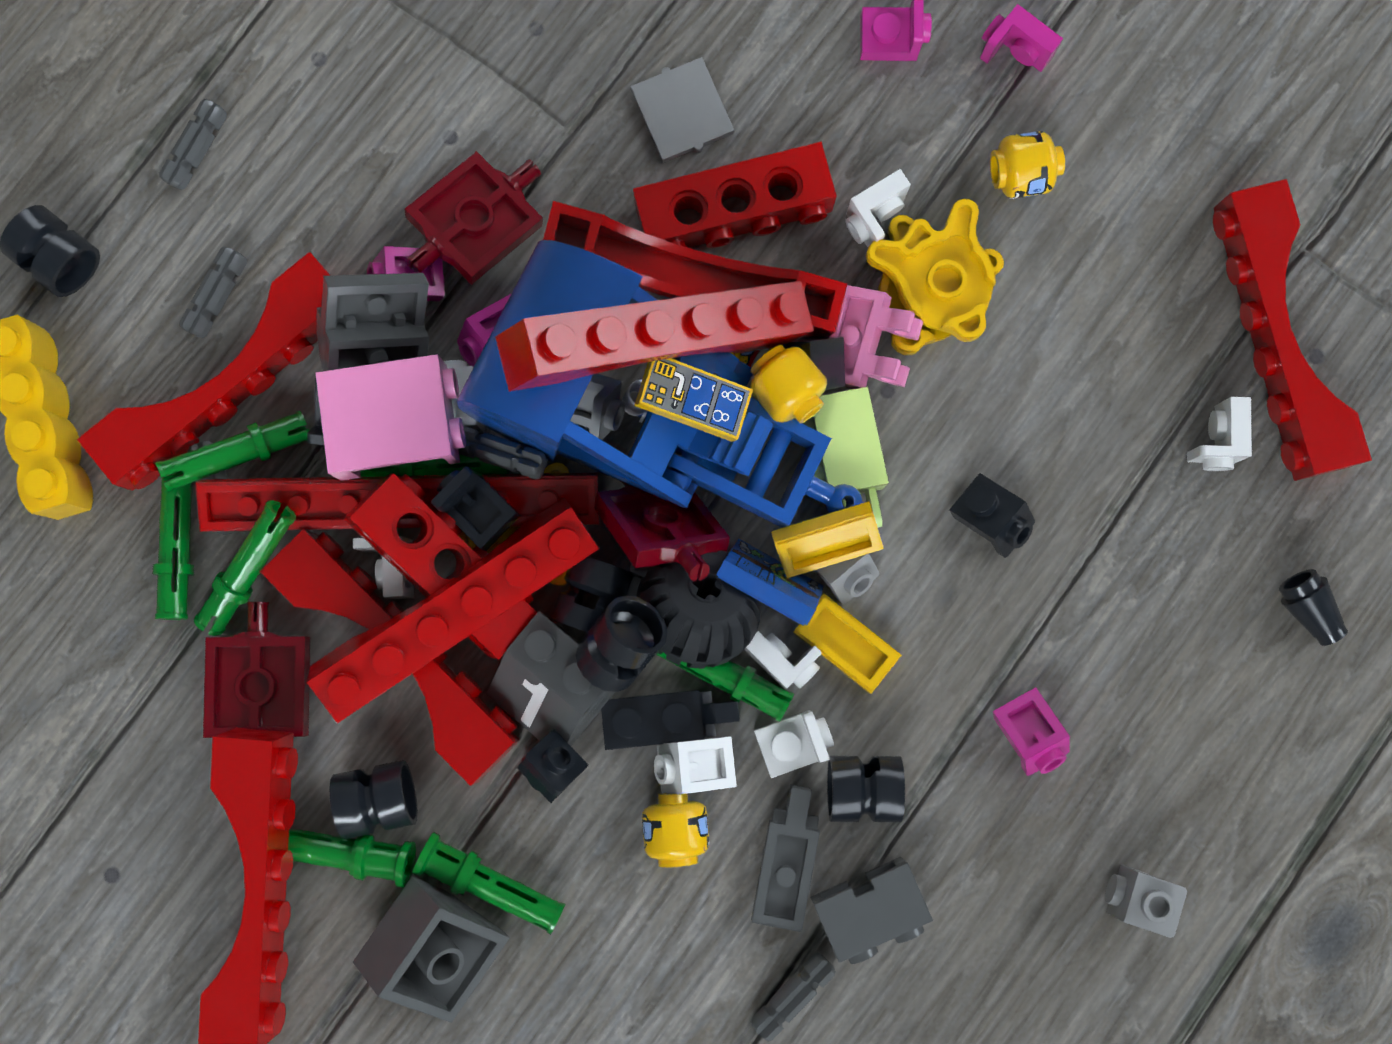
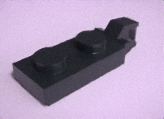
[601,690,740,750]

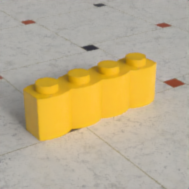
[0,314,93,520]

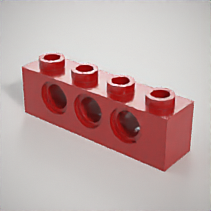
[633,141,837,248]
[343,473,537,660]

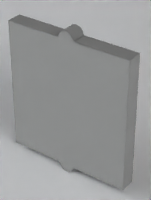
[630,57,735,163]

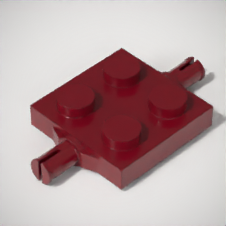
[404,151,543,285]
[594,481,730,581]
[203,602,310,738]

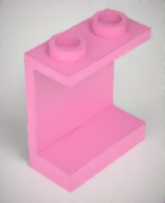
[315,354,466,481]

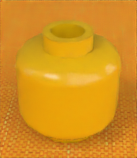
[750,345,827,424]

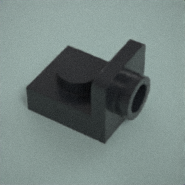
[517,729,589,803]

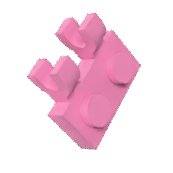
[829,285,923,389]

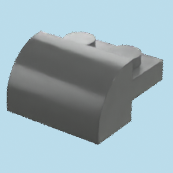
[316,273,429,371]

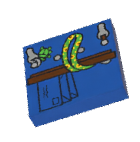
[716,539,824,626]

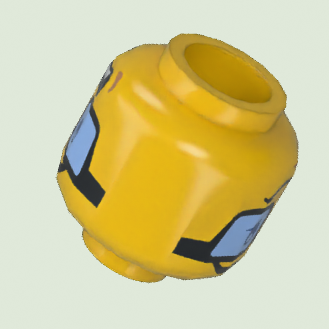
[990,131,1065,199]
[642,793,710,867]

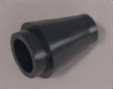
[1279,569,1348,646]

